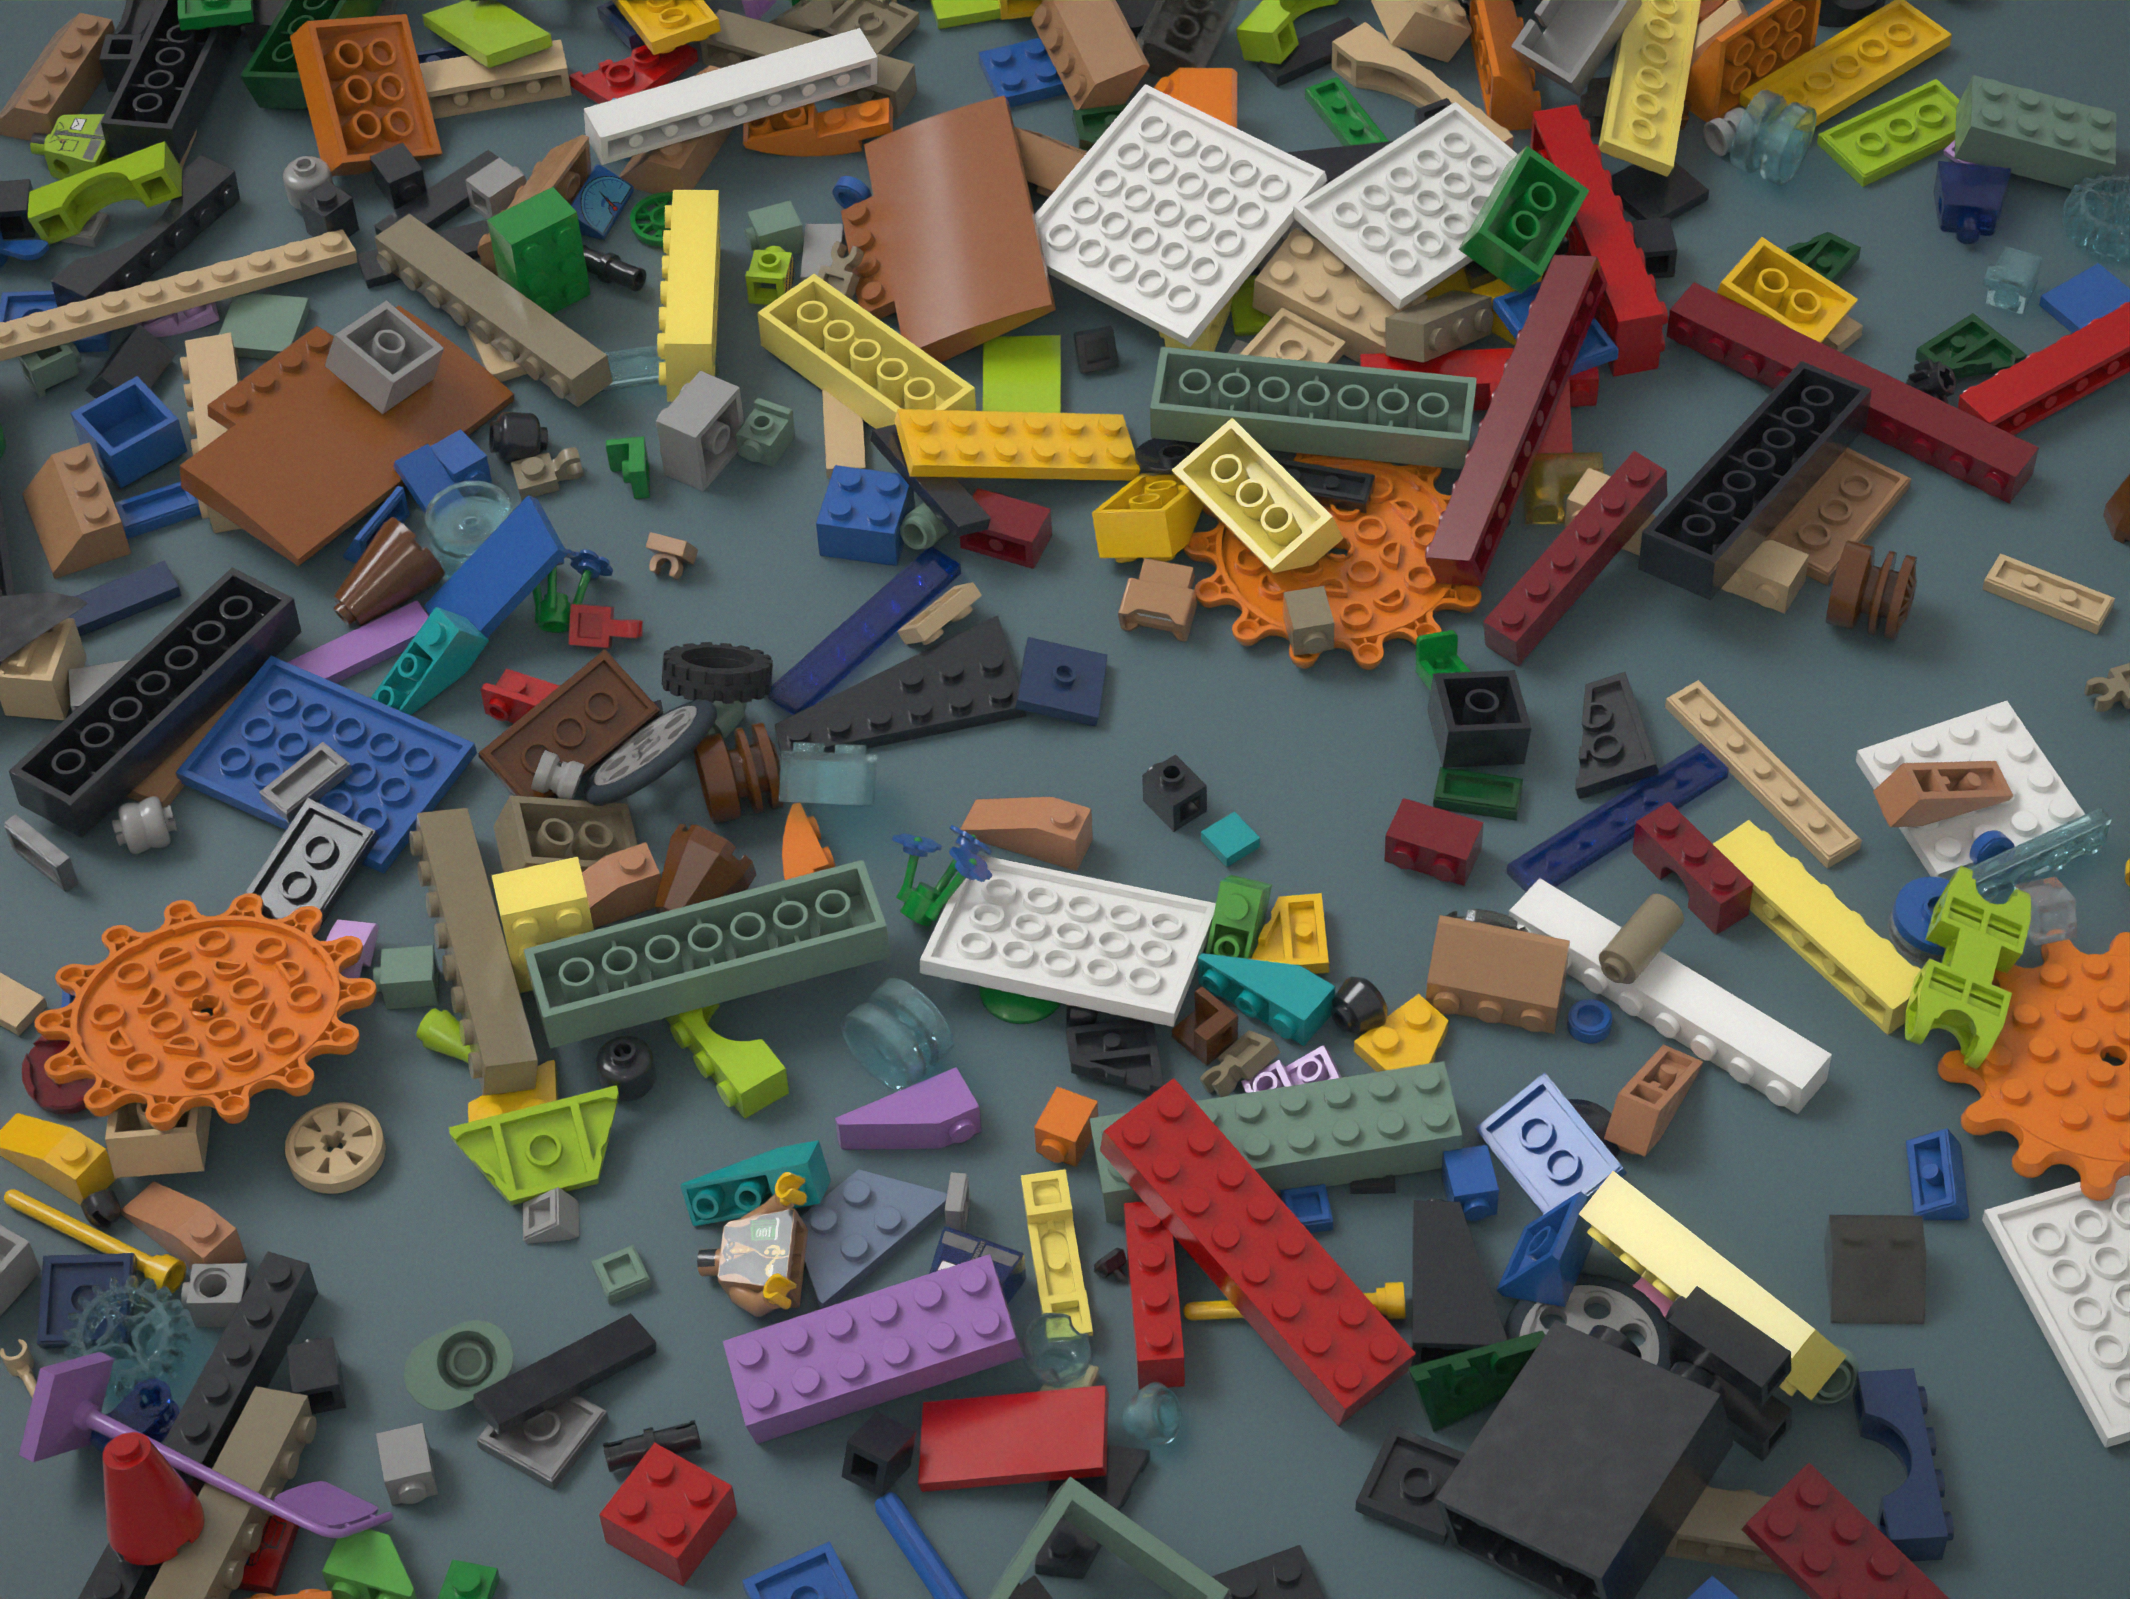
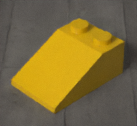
[1717,237,1858,343]
[1092,473,1204,563]

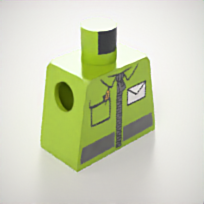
[30,114,118,179]

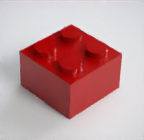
[599,1442,738,1586]

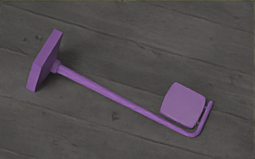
[19,1352,393,1538]

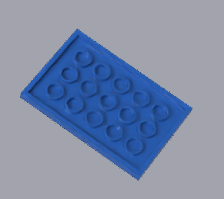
[175,656,477,874]

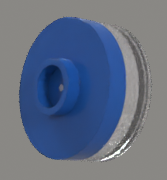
[1887,877,1950,965]

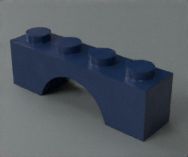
[1852,1368,1954,1562]

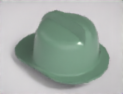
[403,1320,513,1411]

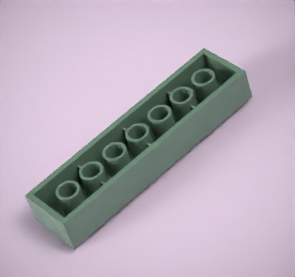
[1150,347,1477,470]
[523,860,890,1048]
[1090,1061,1462,1222]

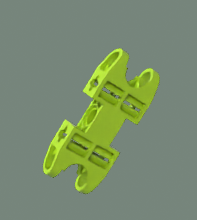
[1905,865,2031,1069]

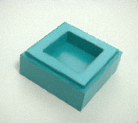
[1201,811,1260,867]

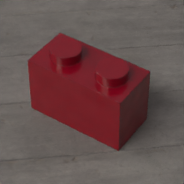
[959,488,1052,569]
[1384,798,1484,886]

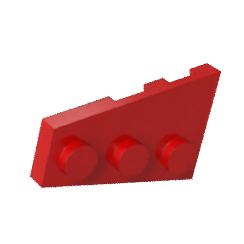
[568,44,698,104]

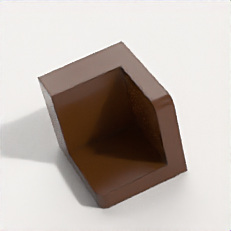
[1172,986,1238,1066]

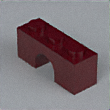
[1632,802,1754,935]

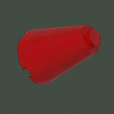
[102,1432,205,1565]

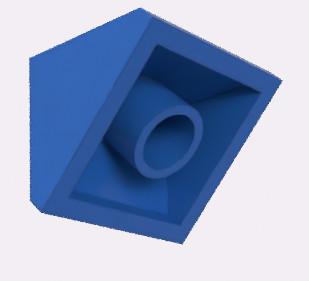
[1496,1191,1593,1307]

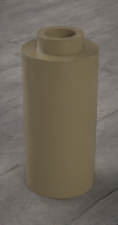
[1599,894,1684,984]

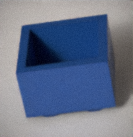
[70,376,187,489]
[816,465,915,566]

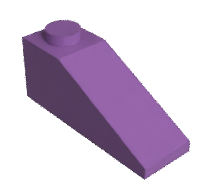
[835,1067,981,1150]

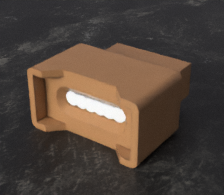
[1118,558,1197,642]

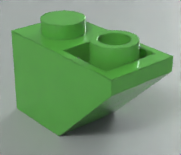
[1206,875,1272,959]
[322,1527,417,1599]

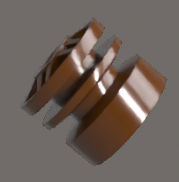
[1826,540,1917,640]
[693,722,784,824]

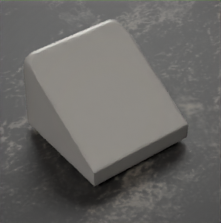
[523,1187,579,1244]

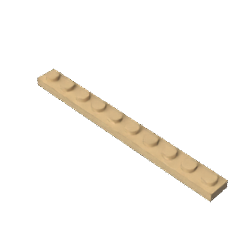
[0,229,357,361]

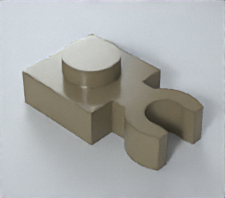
[818,241,864,300]
[2084,663,2130,712]
[1200,1030,1281,1097]

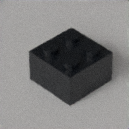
[1427,670,1531,768]

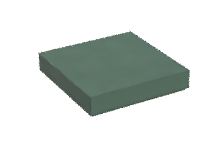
[219,293,311,360]

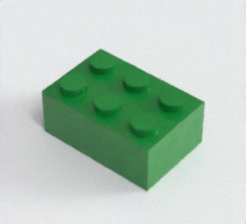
[1458,146,1590,294]
[487,187,591,315]

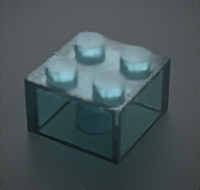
[779,742,877,806]

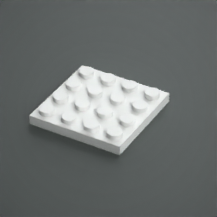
[1856,701,2090,880]

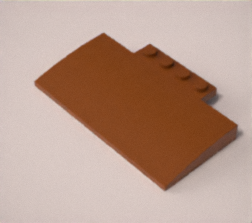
[841,95,1056,363]
[180,305,514,566]

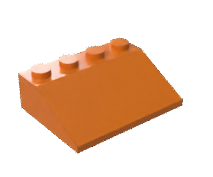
[1685,0,1821,123]
[290,14,442,177]

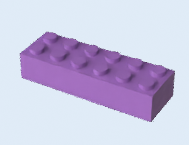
[723,1254,1023,1444]

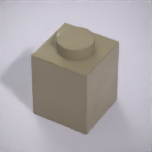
[1283,586,1334,656]

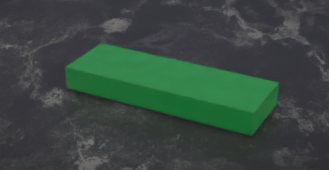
[1305,77,1389,146]

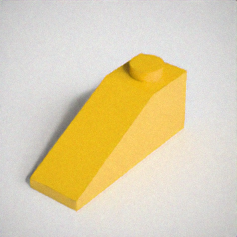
[0,1113,117,1205]

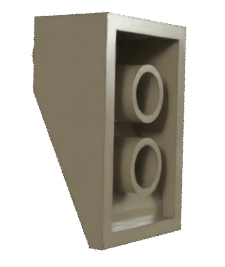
[493,795,638,872]

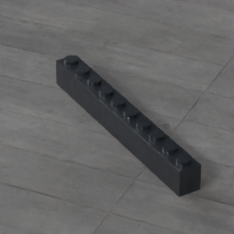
[78,1251,318,1599]

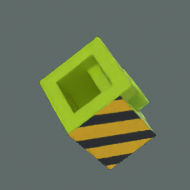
[745,246,795,305]

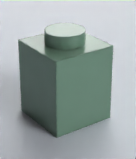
[744,200,804,255]
[373,945,440,1009]

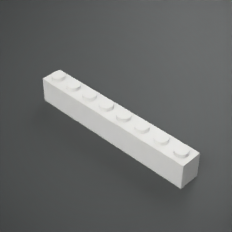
[584,28,878,165]
[1508,878,1832,1114]

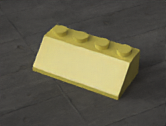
[1172,418,1343,573]

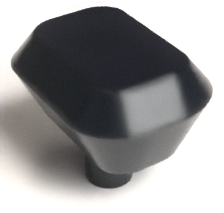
[1094,1248,1127,1282]

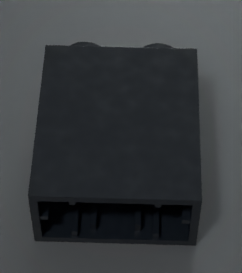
[1435,1320,1734,1599]

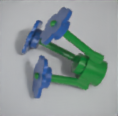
[532,549,613,633]
[892,824,993,927]

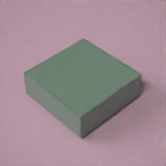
[591,1244,652,1305]

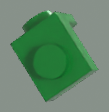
[1415,630,1471,690]

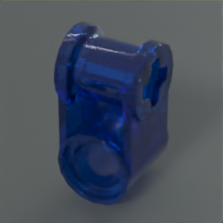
[90,1379,180,1453]

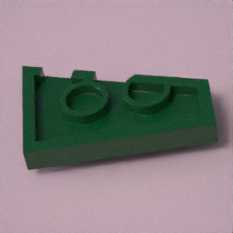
[1408,1330,1545,1432]

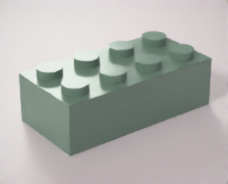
[1954,75,2116,196]

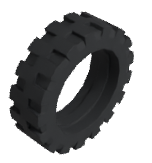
[661,642,773,704]

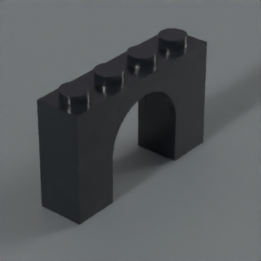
[1666,1286,1792,1461]

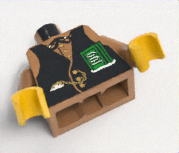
[697,1172,808,1317]

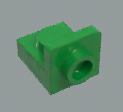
[606,436,650,499]

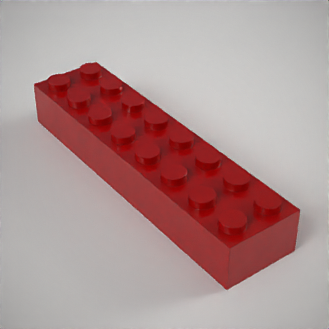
[1530,104,1668,377]
[1100,1078,1416,1427]

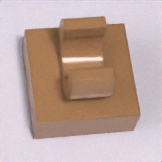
[646,532,698,580]

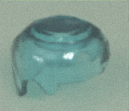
[1022,1313,1093,1388]

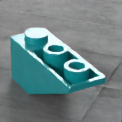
[371,607,489,715]
[1198,953,1335,1046]
[680,1140,831,1226]

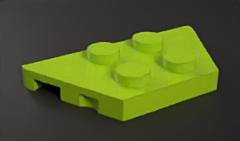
[448,1085,619,1206]

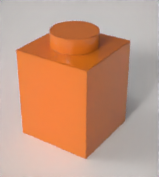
[1034,1086,1098,1167]

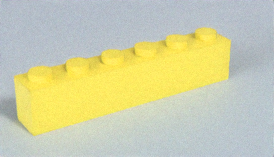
[1713,820,1921,1035]

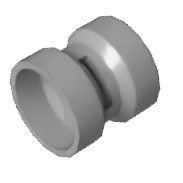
[1703,107,1756,156]
[531,750,585,800]

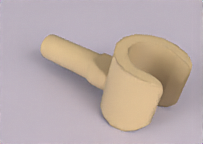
[0,1339,37,1399]

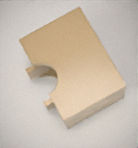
[0,618,87,720]

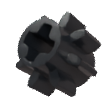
[1906,359,1956,404]

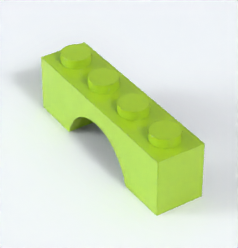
[1236,0,1339,64]
[28,141,182,245]
[659,1003,789,1119]

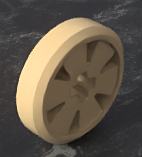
[285,1102,386,1194]

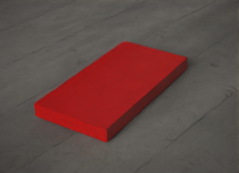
[918,1385,1109,1492]

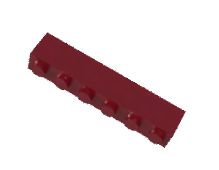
[1483,450,1668,667]

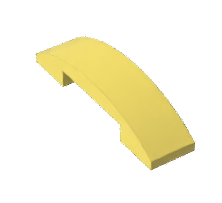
[1021,1169,1093,1342]

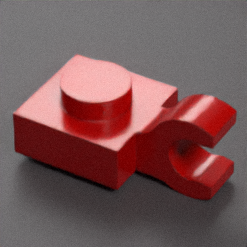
[568,603,643,648]

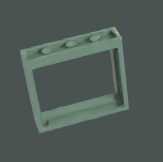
[987,1477,1229,1599]

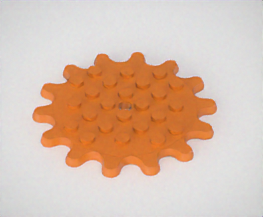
[1183,453,1482,670]
[34,893,377,1131]
[1937,932,2130,1201]

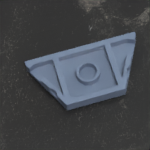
[801,1169,947,1309]

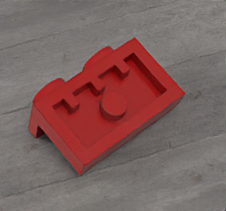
[480,668,560,723]

